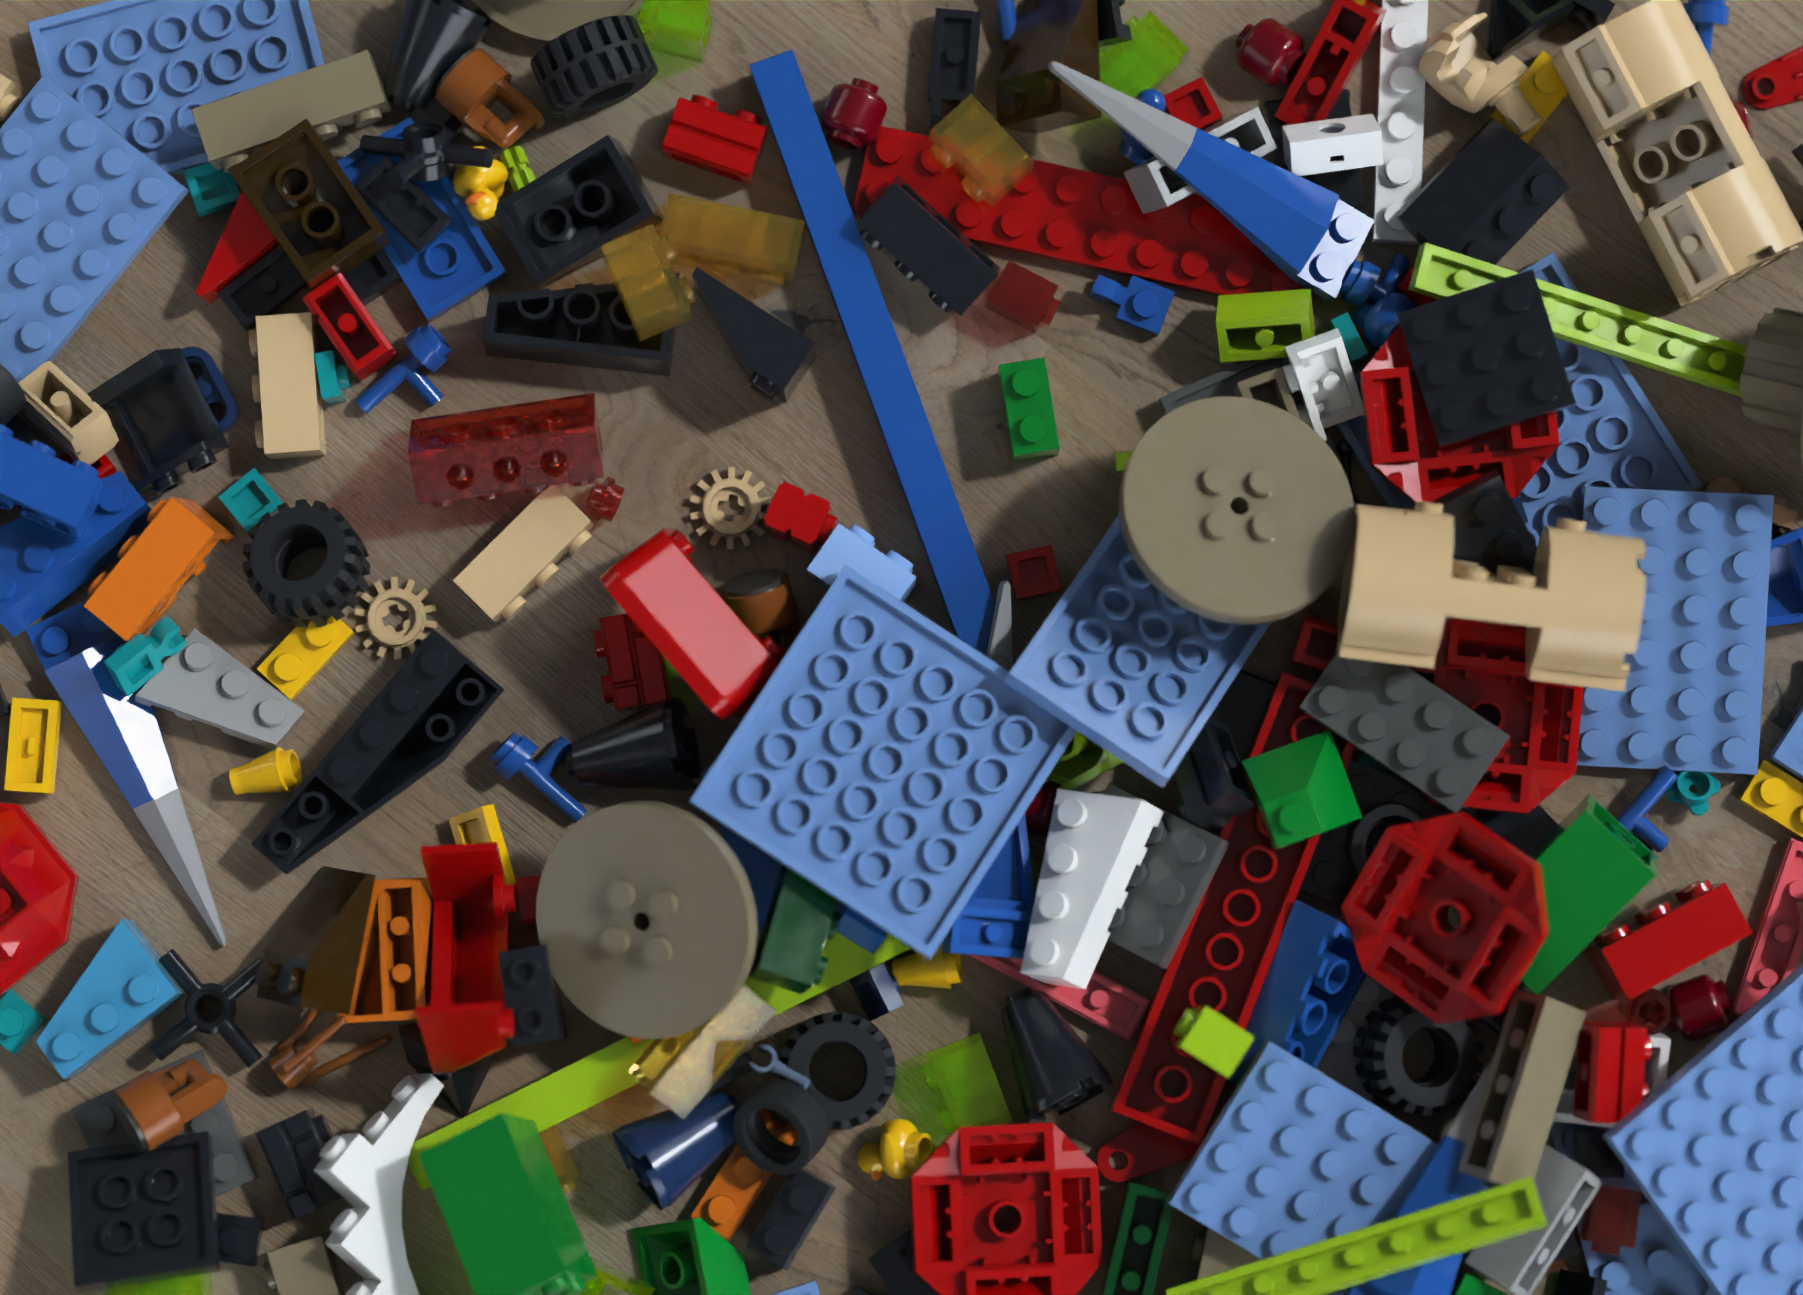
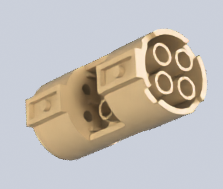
[1552,0,1803,307]
[1336,501,1646,692]

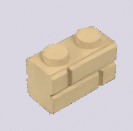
[18,361,119,465]

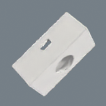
[1282,114,1383,176]

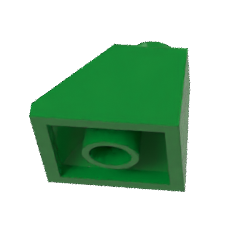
[1241,729,1362,850]
[632,1217,751,1295]

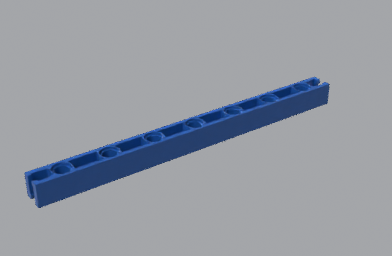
[749,49,1016,666]

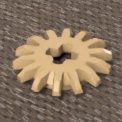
[690,467,772,550]
[354,577,438,660]

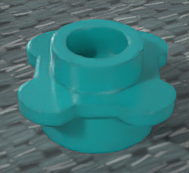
[1665,771,1721,816]

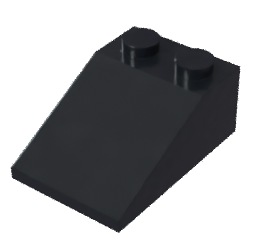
[494,135,665,287]
[692,267,816,402]

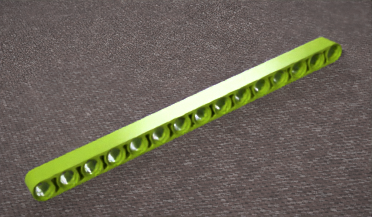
[407,849,1041,1191]

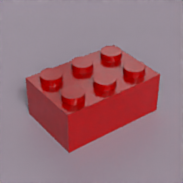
[1586,879,1753,1000]

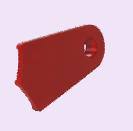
[1742,45,1803,110]
[1097,1122,1201,1182]

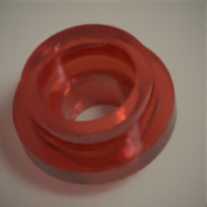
[586,477,624,522]

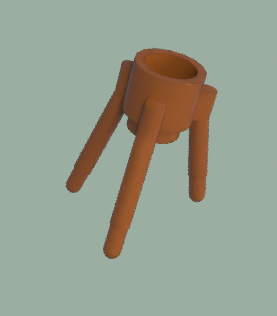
[269,1009,391,1089]

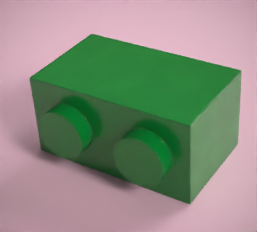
[998,357,1060,463]

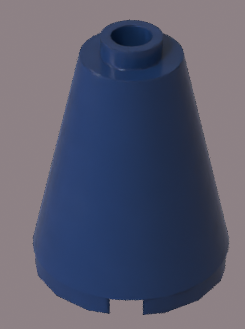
[612,1091,741,1211]

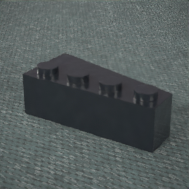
[483,272,681,376]

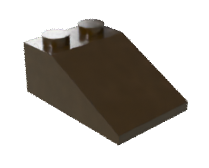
[996,0,1101,134]
[229,118,390,291]
[256,866,375,1015]

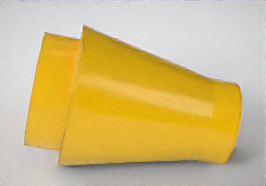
[229,747,302,795]
[892,944,963,989]

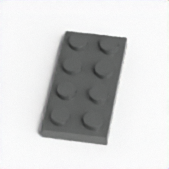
[1299,653,1510,814]

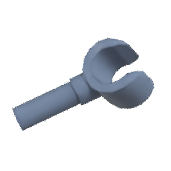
[749,1045,811,1090]

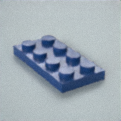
[337,117,508,322]

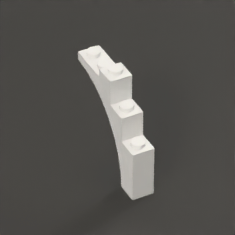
[314,1073,444,1295]

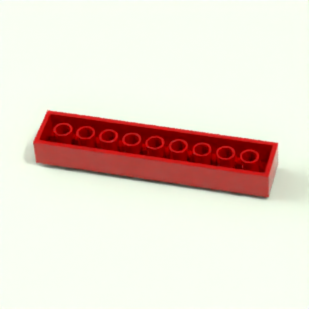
[1109,672,1355,1145]

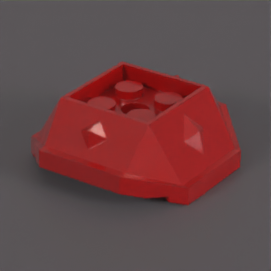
[1360,324,1560,505]
[1406,617,1584,815]
[0,802,79,997]
[1341,812,1549,1025]
[909,1122,1103,1295]

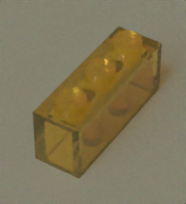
[658,193,806,286]
[628,983,777,1119]

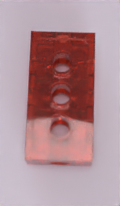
[408,393,604,507]

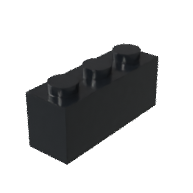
[857,175,1000,316]

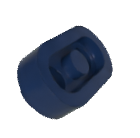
[181,347,239,434]

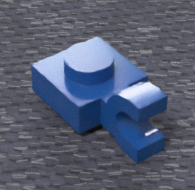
[1088,275,1175,337]

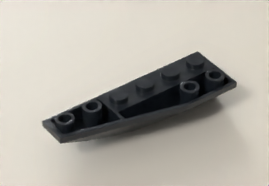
[251,630,505,875]

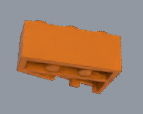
[84,497,235,642]
[337,877,434,1023]

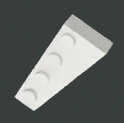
[1020,789,1164,989]

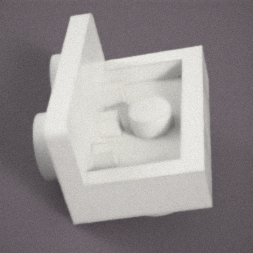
[1282,328,1364,441]

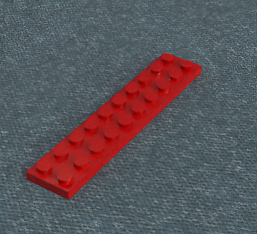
[852,126,1307,296]

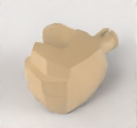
[1419,12,1543,137]

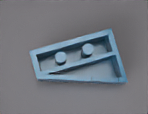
[36,918,186,1079]

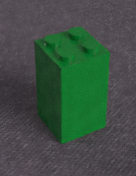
[1516,794,1658,994]
[418,1113,598,1295]

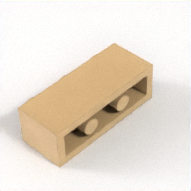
[249,312,326,460]
[453,482,594,624]

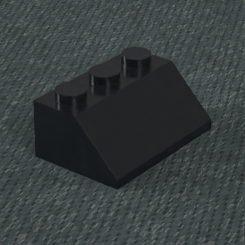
[1396,118,1570,265]

